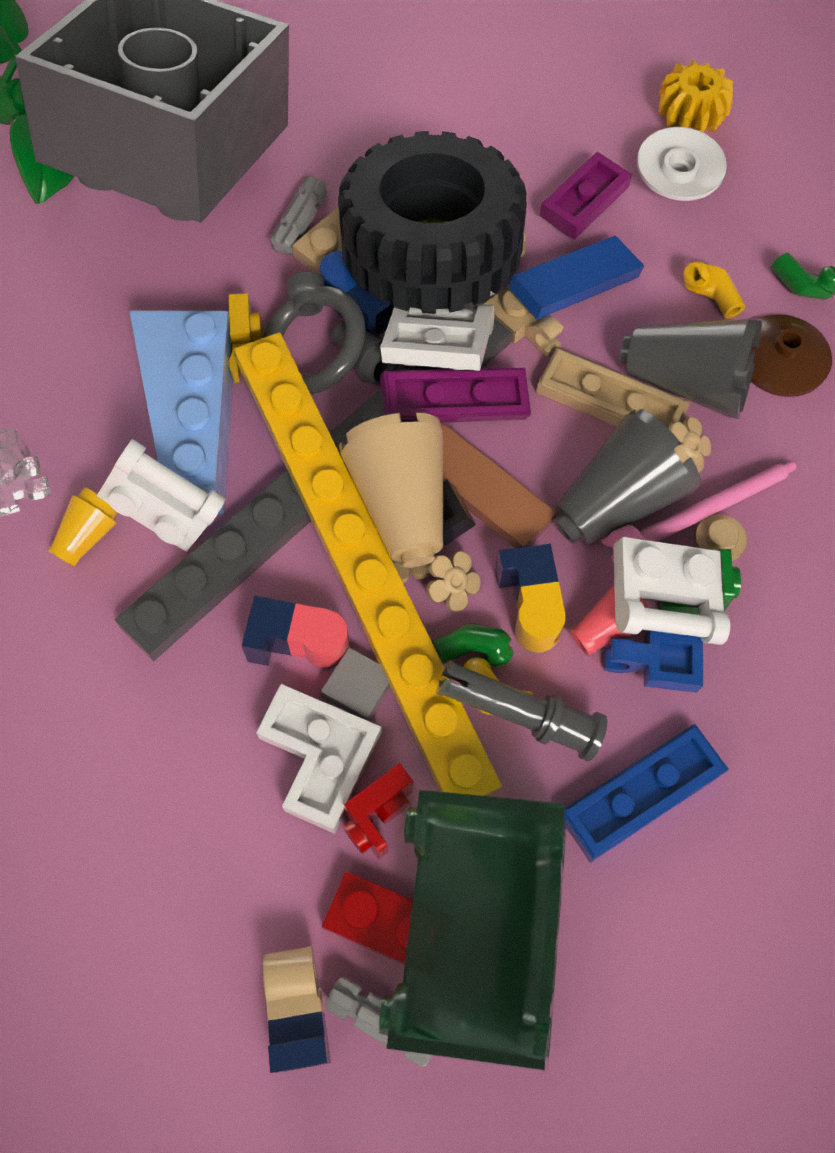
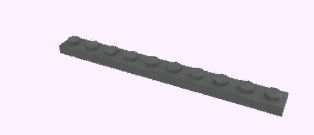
[114,305,512,662]

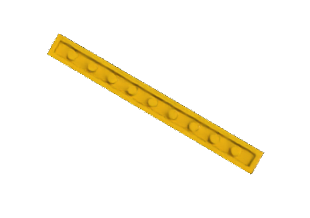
[234,332,502,813]

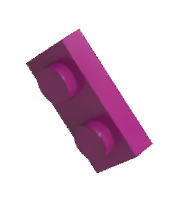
[540,151,632,240]

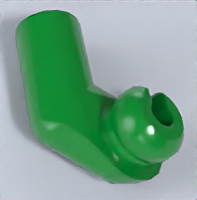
[771,252,835,300]
[432,623,514,667]

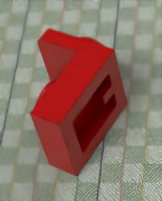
[342,763,414,860]

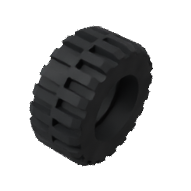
[338,131,527,314]

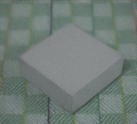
[321,647,390,721]

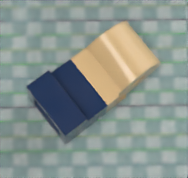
[263,946,331,1073]

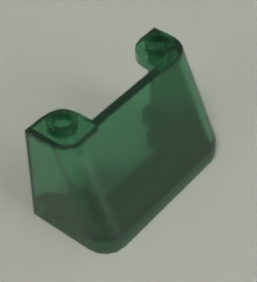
[379,790,566,1072]

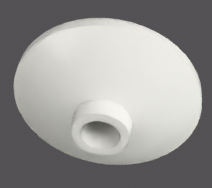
[637,127,727,201]

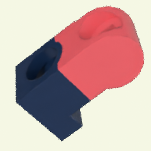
[242,596,349,668]

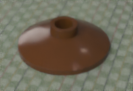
[751,314,832,397]

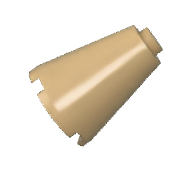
[339,413,443,568]

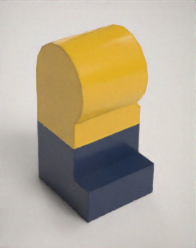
[495,543,565,653]

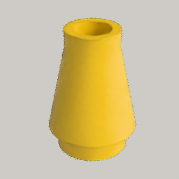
[47,487,118,567]

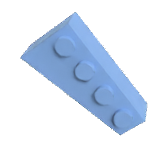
[129,311,233,514]

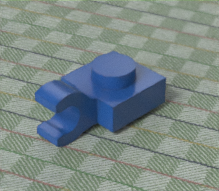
[604,631,703,693]

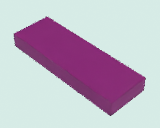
[380,368,531,423]

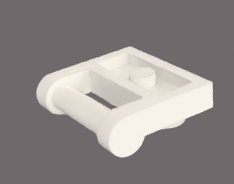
[380,304,494,371]
[97,439,226,552]
[613,537,730,645]

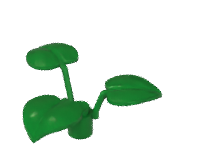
[0,0,74,204]

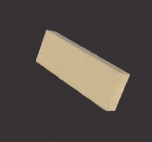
[536,348,691,428]

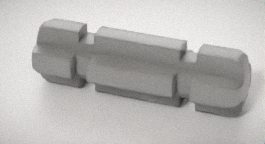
[270,176,327,256]
[325,977,440,1067]

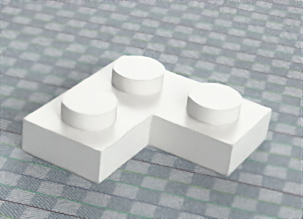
[256,684,382,834]

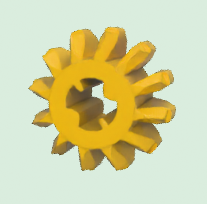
[658,59,734,132]

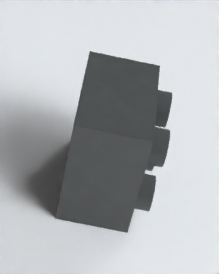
[15,0,289,223]

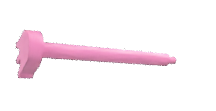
[601,461,796,563]

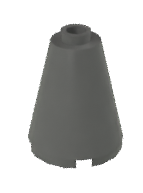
[620,318,762,419]
[553,409,701,545]

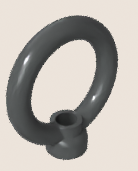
[263,272,366,394]

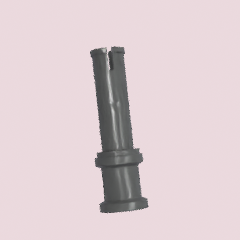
[436,660,608,761]

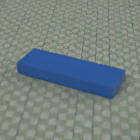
[508,235,644,320]
[558,724,729,863]

